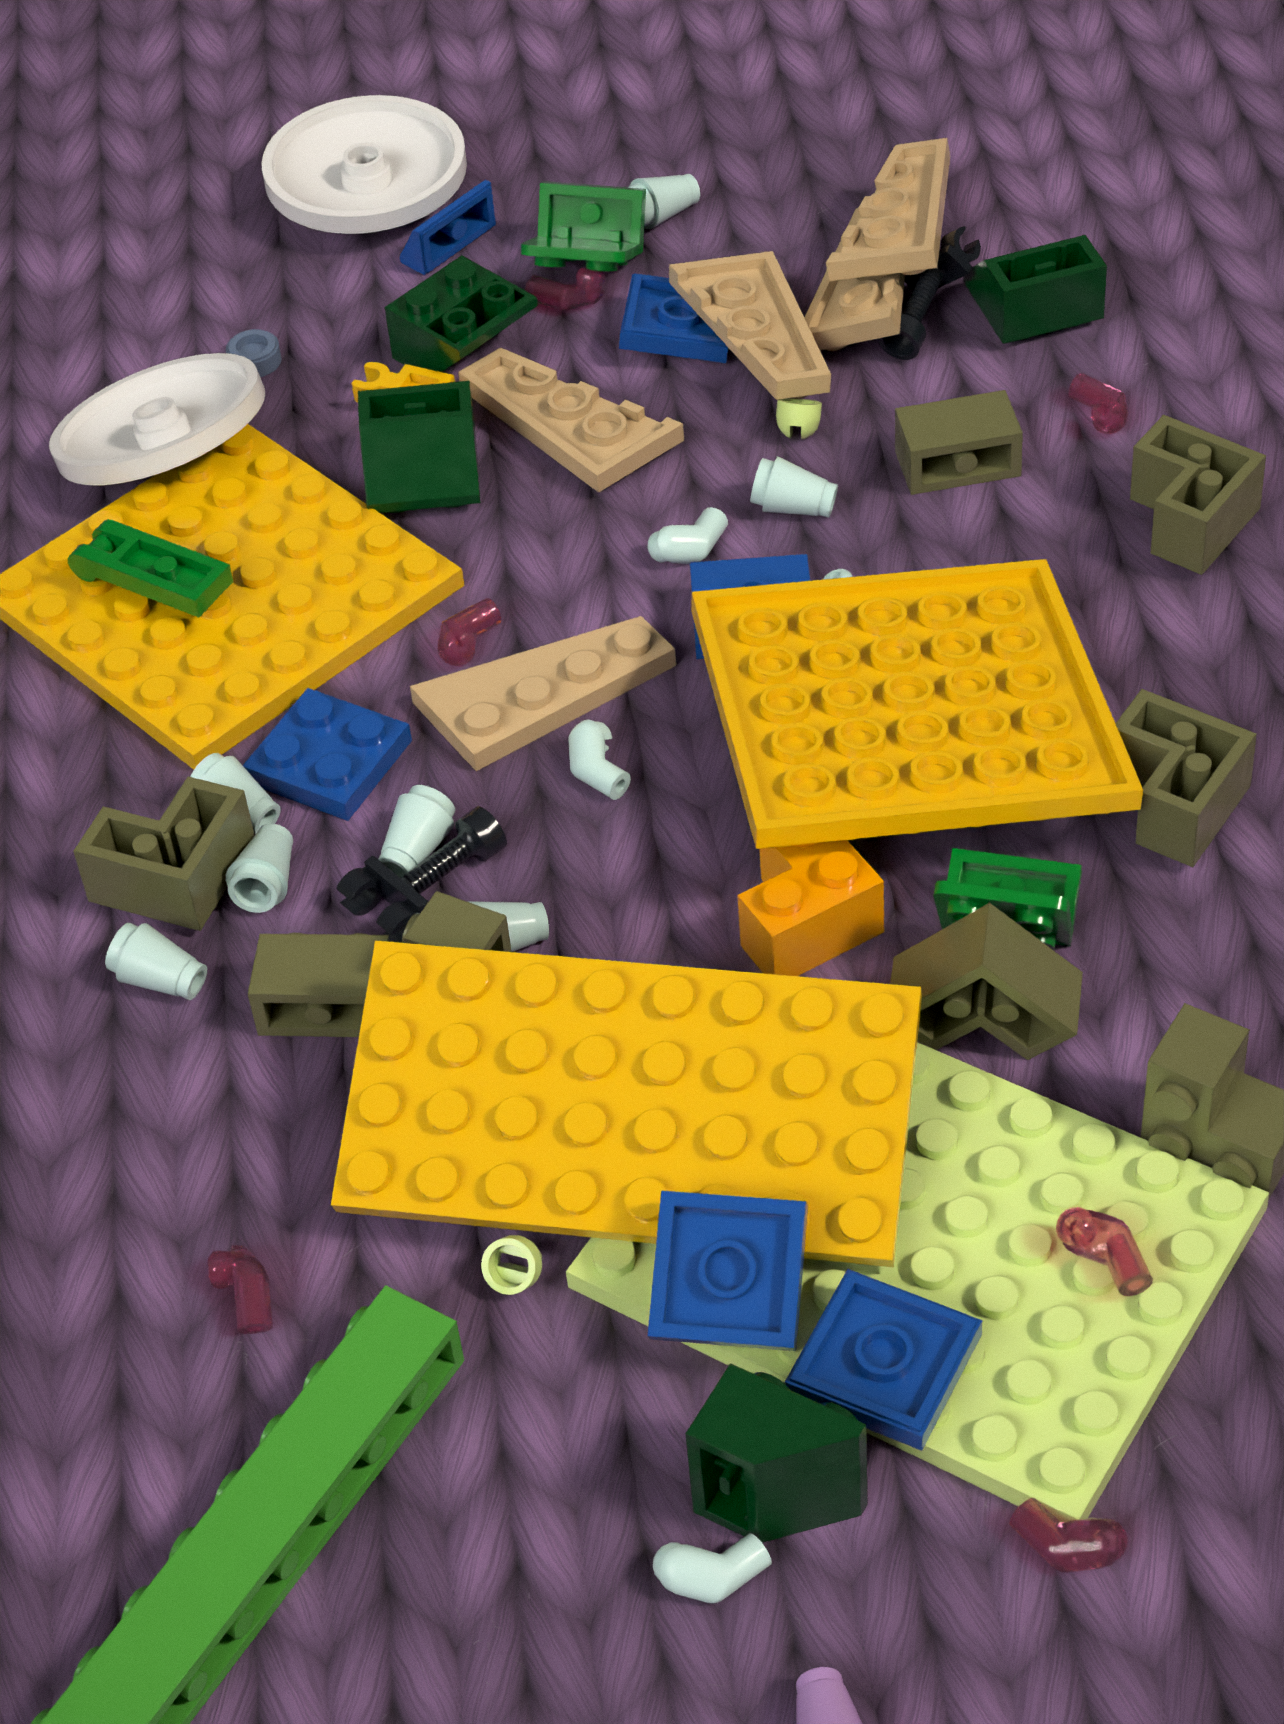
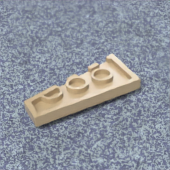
[804,208,905,351]
[669,251,831,400]
[458,348,684,492]
[410,616,676,771]

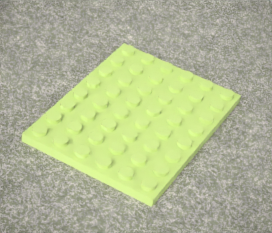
[566,1042,1269,1535]

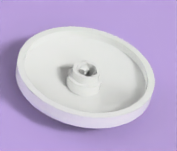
[262,95,467,234]
[49,353,265,485]

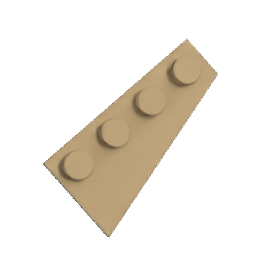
[826,138,950,281]

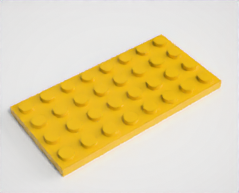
[331,941,922,1267]

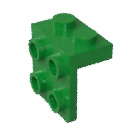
[521,181,646,271]
[933,848,1082,950]

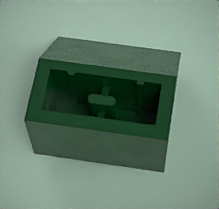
[963,235,1107,344]
[384,255,538,372]
[358,381,481,513]
[685,1363,868,1543]

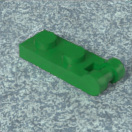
[67,519,233,618]

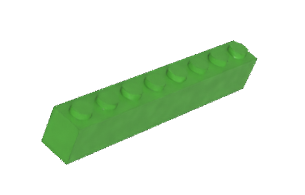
[31,1285,464,1724]

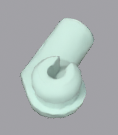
[648,507,728,564]
[568,720,631,800]
[653,1533,772,1603]

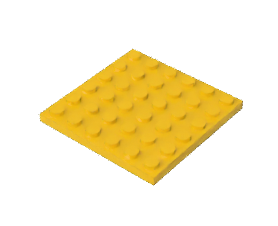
[0,424,464,770]
[691,559,1143,849]

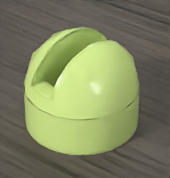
[776,398,822,440]
[481,1235,542,1295]

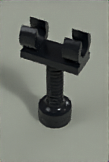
[878,226,981,360]
[336,806,507,943]

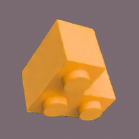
[737,840,884,976]

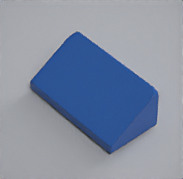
[400,180,496,275]

